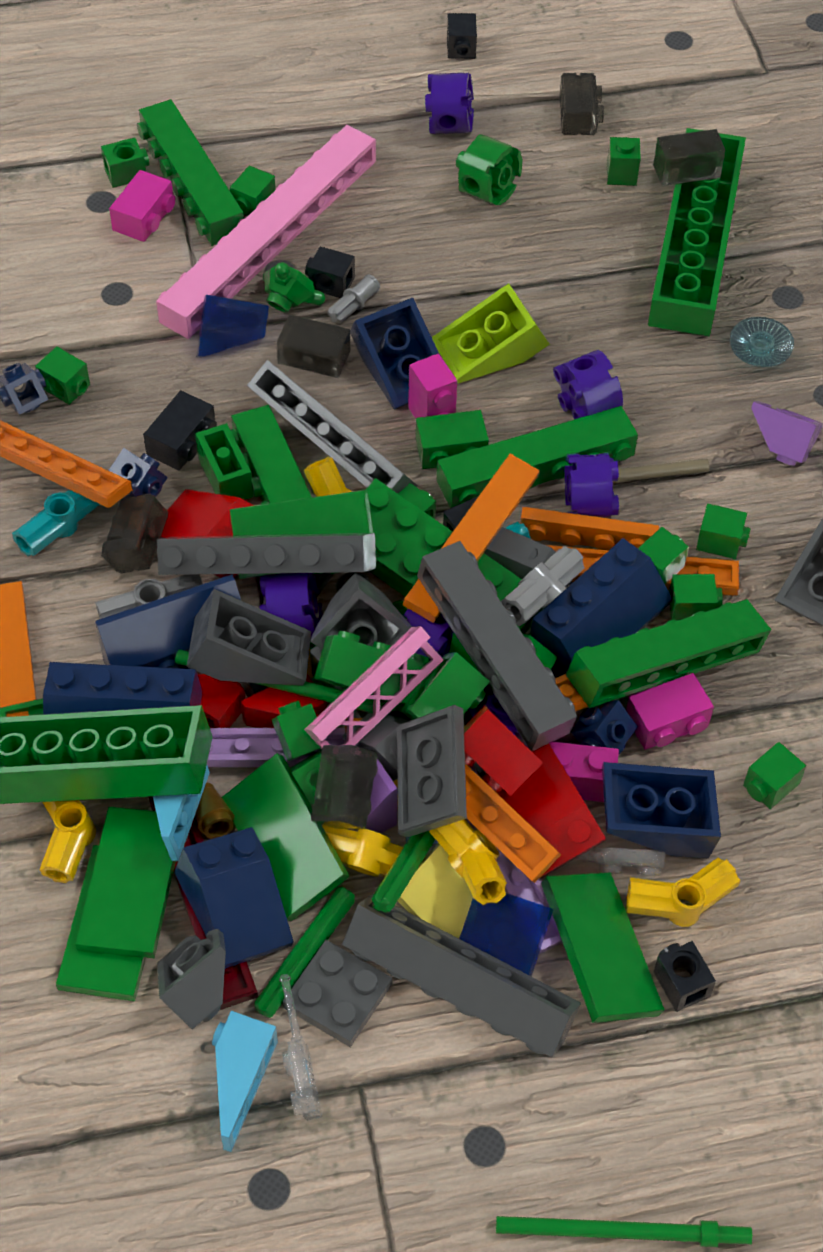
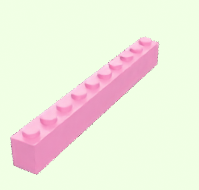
[156,125,376,339]

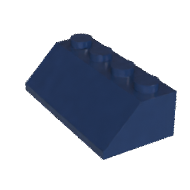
[530,538,672,673]
[95,574,241,669]
[43,662,203,715]

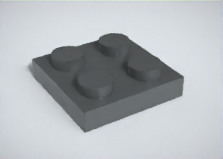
[283,940,393,1048]

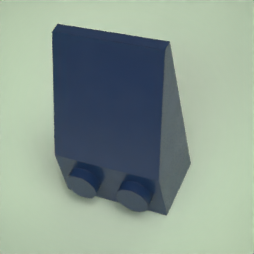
[350,297,439,410]
[602,762,721,859]
[174,827,294,969]

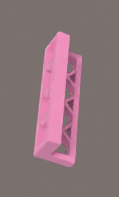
[304,626,443,763]

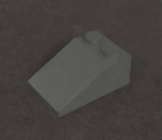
[775,518,823,626]
[187,589,311,686]

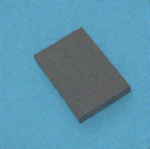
[397,705,467,837]

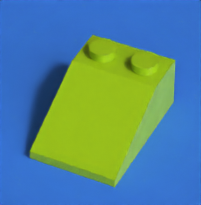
[432,283,550,384]

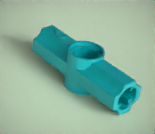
[12,490,100,557]

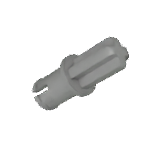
[328,274,380,323]

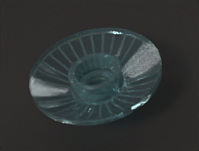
[730,317,794,367]

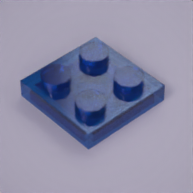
[459,893,554,977]

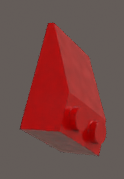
[146,489,255,578]
[483,743,606,879]

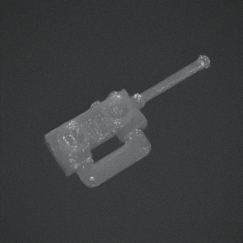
[575,847,666,876]
[279,974,322,1121]

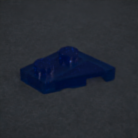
[196,295,269,358]

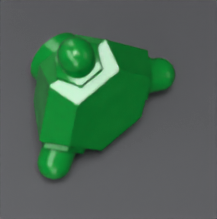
[262,262,326,313]

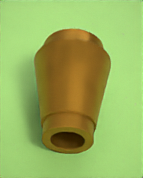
[196,783,234,839]

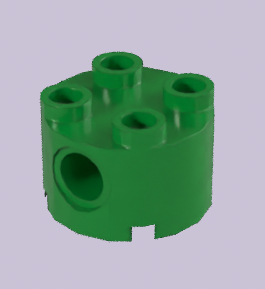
[456,134,523,205]

